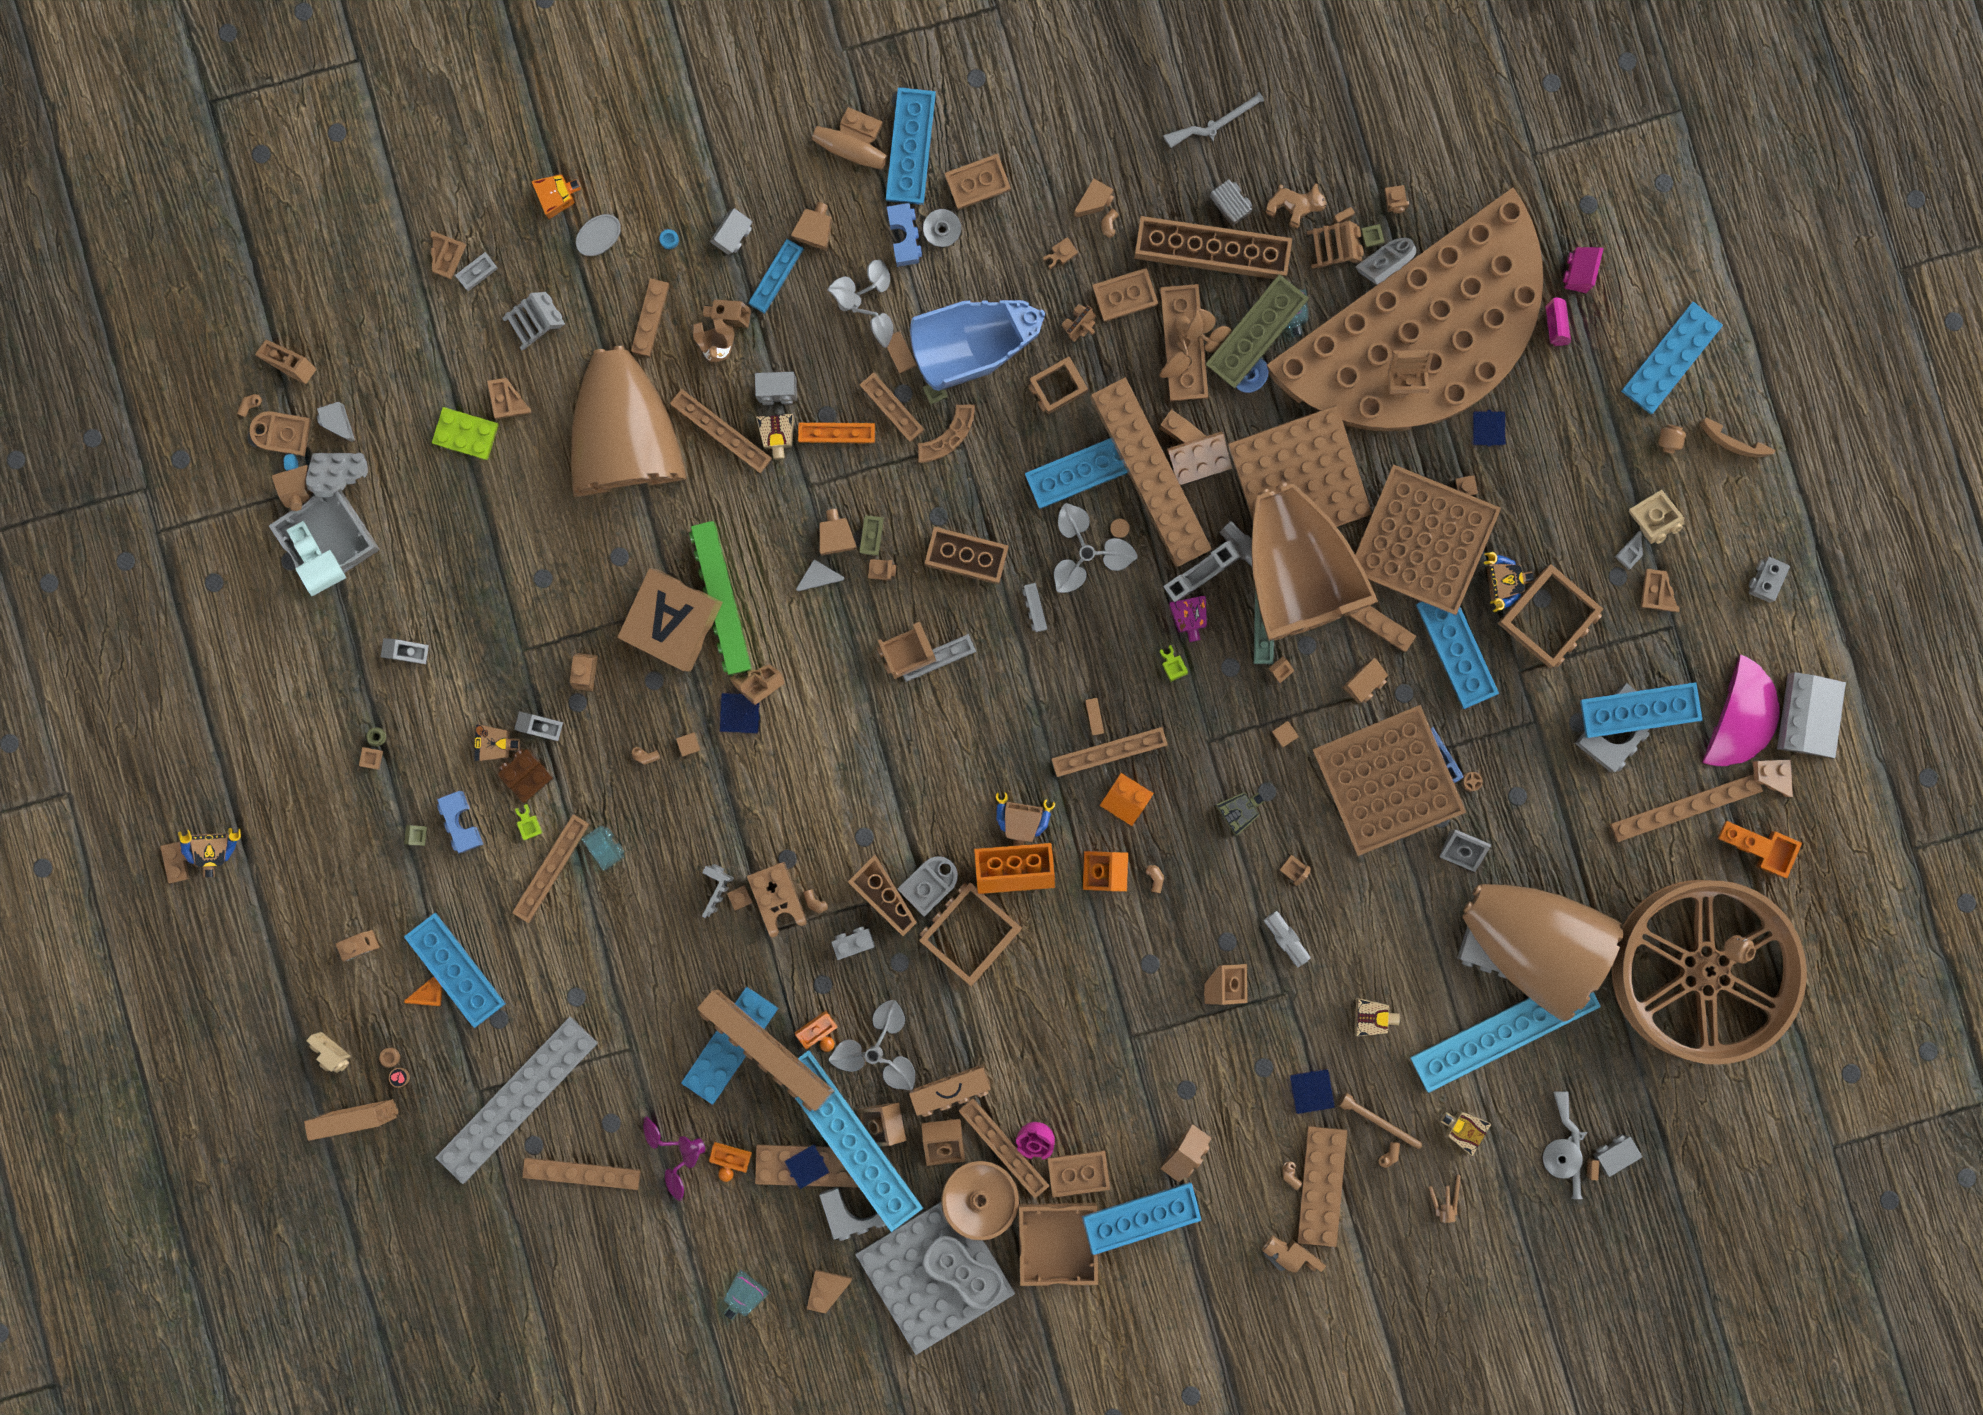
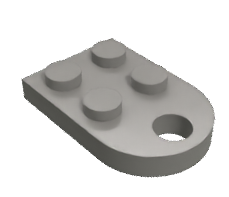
[1356,238,1416,284]
[898,857,958,916]

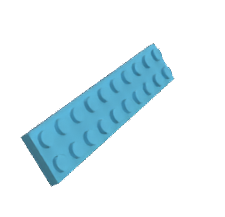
[1410,992,1601,1093]
[788,1050,923,1232]

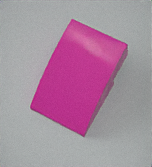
[1545,297,1571,346]

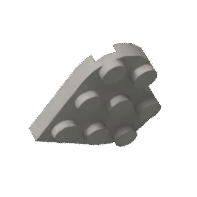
[306,453,368,498]

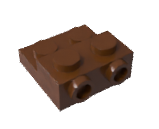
[497,749,554,803]

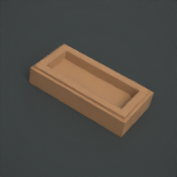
[886,331,917,374]

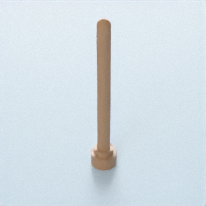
[1338,1093,1422,1149]

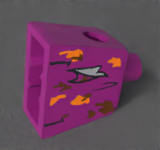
[1168,596,1207,642]

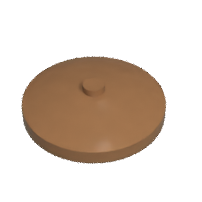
[941,1161,1019,1240]

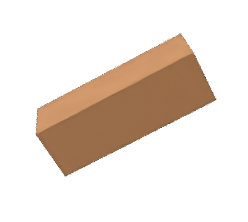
[1085,698,1104,736]

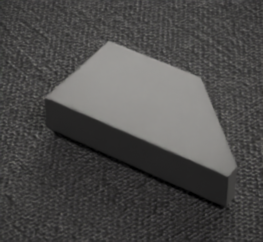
[1615,531,1643,570]

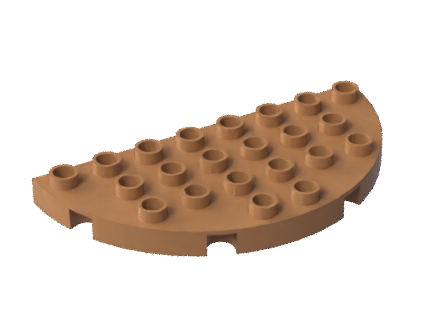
[1266,188,1543,432]

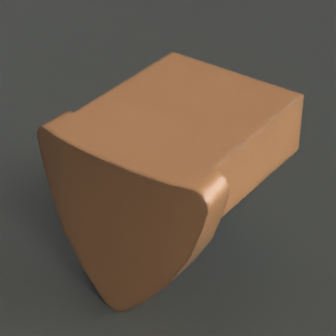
[1279,855,1311,886]

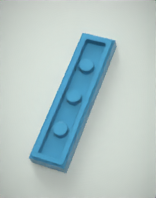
[748,239,804,314]

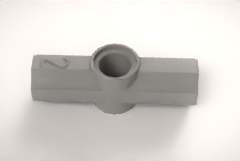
[1219,521,1252,567]
[1263,911,1311,967]

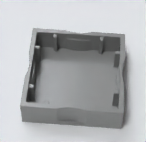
[269,489,380,573]

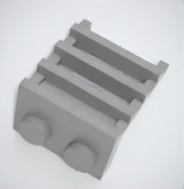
[502,292,565,350]
[702,864,734,918]

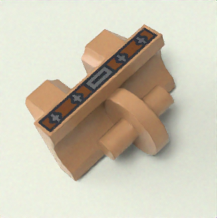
[1062,305,1096,342]

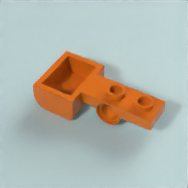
[1718,821,1802,878]

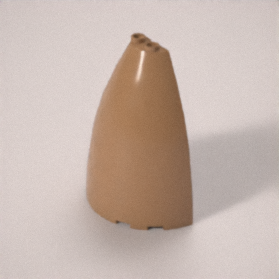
[571,346,687,497]
[1251,483,1378,641]
[1463,884,1623,1022]

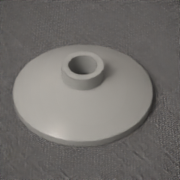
[923,209,961,247]
[1543,1139,1583,1178]

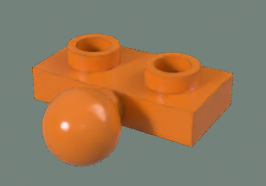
[794,1011,838,1052]
[709,1142,752,1182]

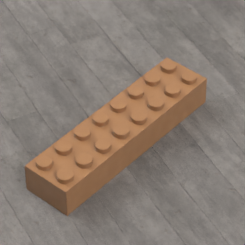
[1134,216,1292,279]
[697,990,835,1111]

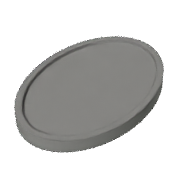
[576,214,621,256]

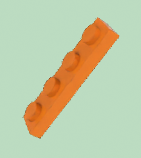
[798,423,875,443]

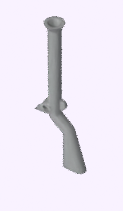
[1163,92,1264,148]
[1553,1091,1588,1199]

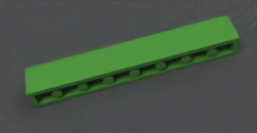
[689,521,752,676]

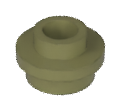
[366,727,386,747]

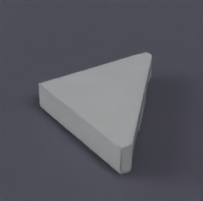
[796,560,845,591]

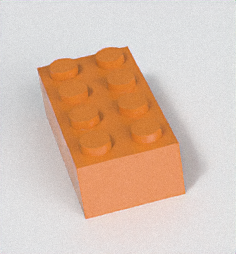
[974,843,1055,894]

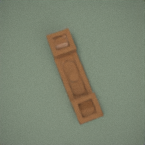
[1699,418,1776,457]

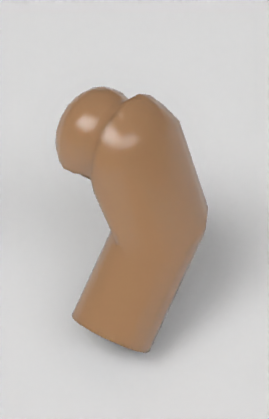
[1101,209,1119,238]
[237,394,262,417]
[631,747,661,765]
[1146,865,1164,893]
[803,889,828,913]
[1378,1142,1400,1168]
[1282,1161,1302,1190]

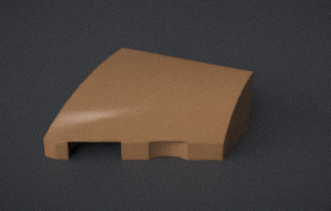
[730,664,785,705]

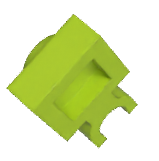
[1160,645,1188,682]
[515,804,543,841]

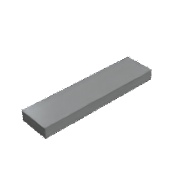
[903,634,976,682]

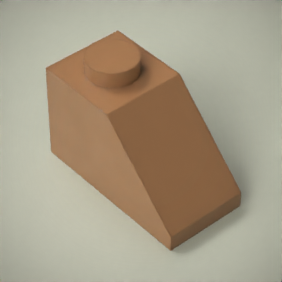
[1074,179,1114,217]

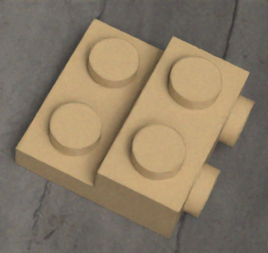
[1629,490,1684,544]
[307,1032,351,1073]

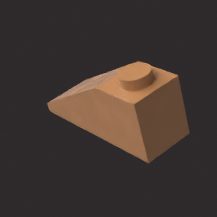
[255,340,316,384]
[1159,409,1206,444]

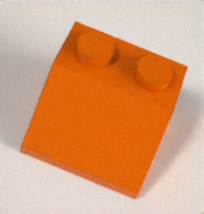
[1100,773,1154,826]
[1083,851,1128,891]

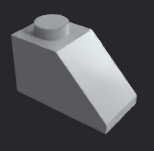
[317,402,355,442]
[381,638,429,664]
[514,711,563,741]

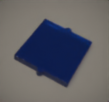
[1473,410,1506,447]
[784,1144,830,1189]

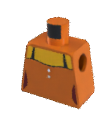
[532,175,581,219]

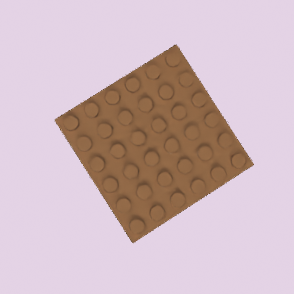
[1227,405,1372,527]
[1355,464,1501,615]
[1313,705,1466,856]

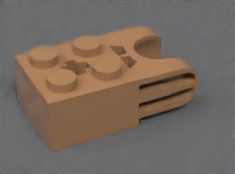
[747,862,807,938]

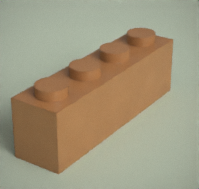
[848,855,917,936]

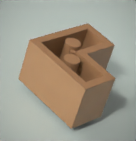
[1161,1124,1211,1182]

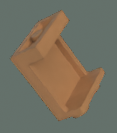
[877,622,937,679]

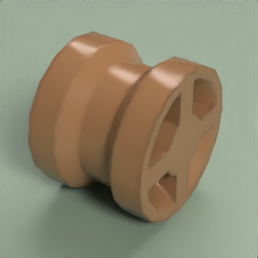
[1461,772,1483,791]

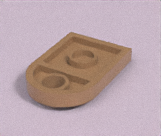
[250,411,312,457]

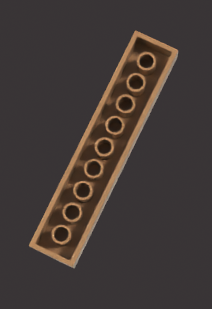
[1090,377,1212,567]

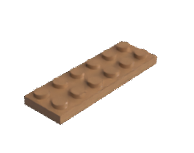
[1160,284,1208,402]
[1297,1126,1347,1247]
[755,1144,858,1187]

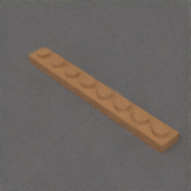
[1610,774,1763,842]

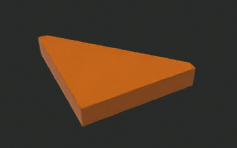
[404,977,443,1006]

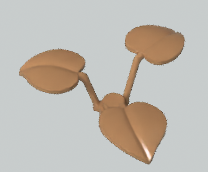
[1159,308,1232,378]

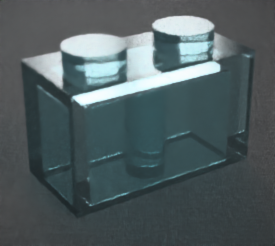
[582,826,625,871]

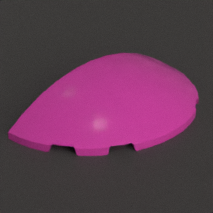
[1702,655,1779,766]

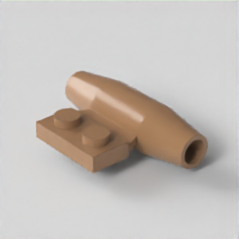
[812,107,887,170]

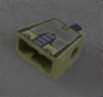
[1215,792,1264,836]

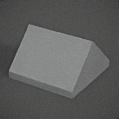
[1440,830,1491,872]

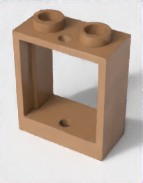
[1028,357,1088,415]

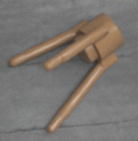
[1429,1174,1461,1223]

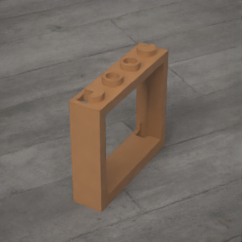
[1497,564,1603,668]
[919,882,1022,987]
[304,1099,398,1141]

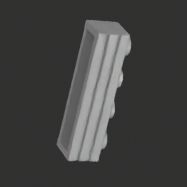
[1022,583,1047,633]

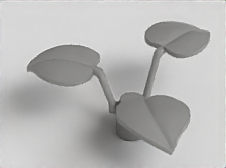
[827,260,893,348]
[1054,503,1138,593]
[829,1000,915,1090]

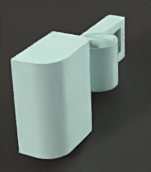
[287,521,346,596]

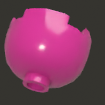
[1016,1122,1055,1160]

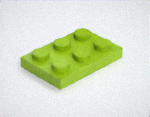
[432,407,499,460]

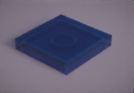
[719,693,760,734]
[1290,1069,1335,1114]

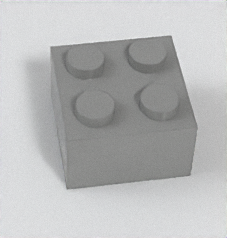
[755,372,797,405]

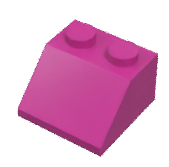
[1563,247,1603,293]

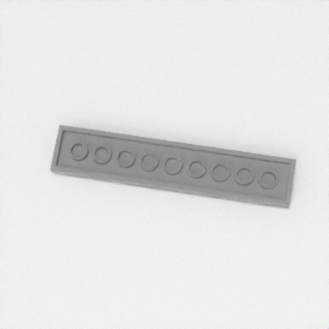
[435,1017,598,1184]

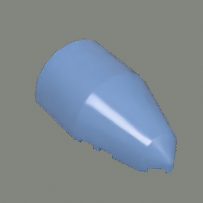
[910,300,1045,391]

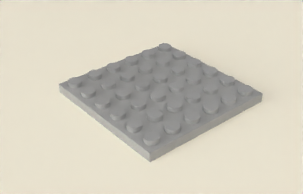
[856,1202,1015,1355]

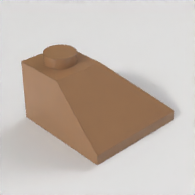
[1204,964,1247,1005]

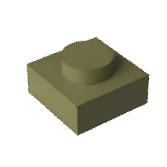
[1361,224,1384,248]
[923,384,948,405]
[404,825,427,846]

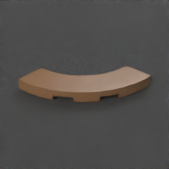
[918,405,975,463]

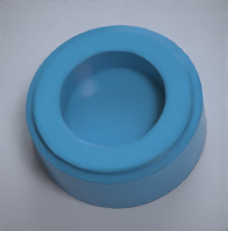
[659,229,679,250]
[284,454,298,471]

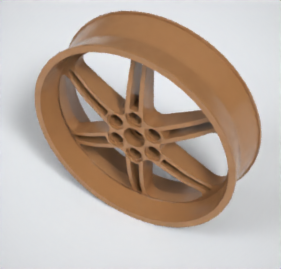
[1611,880,1807,1065]

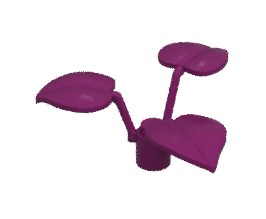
[643,1116,705,1201]

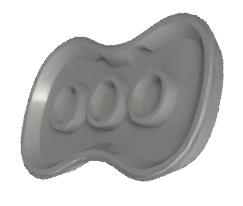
[922,1236,1004,1310]

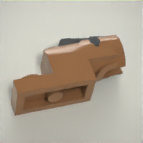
[1262,1235,1326,1273]

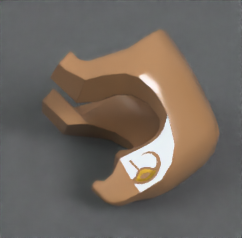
[693,318,734,362]

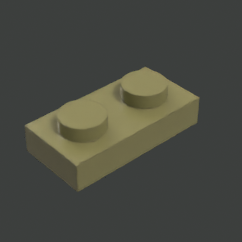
[859,515,884,556]

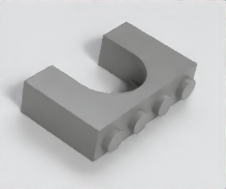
[1163,540,1243,602]
[1575,683,1650,772]
[1457,926,1508,979]
[819,1187,886,1241]

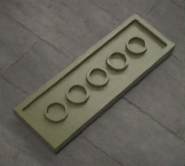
[1206,274,1309,389]

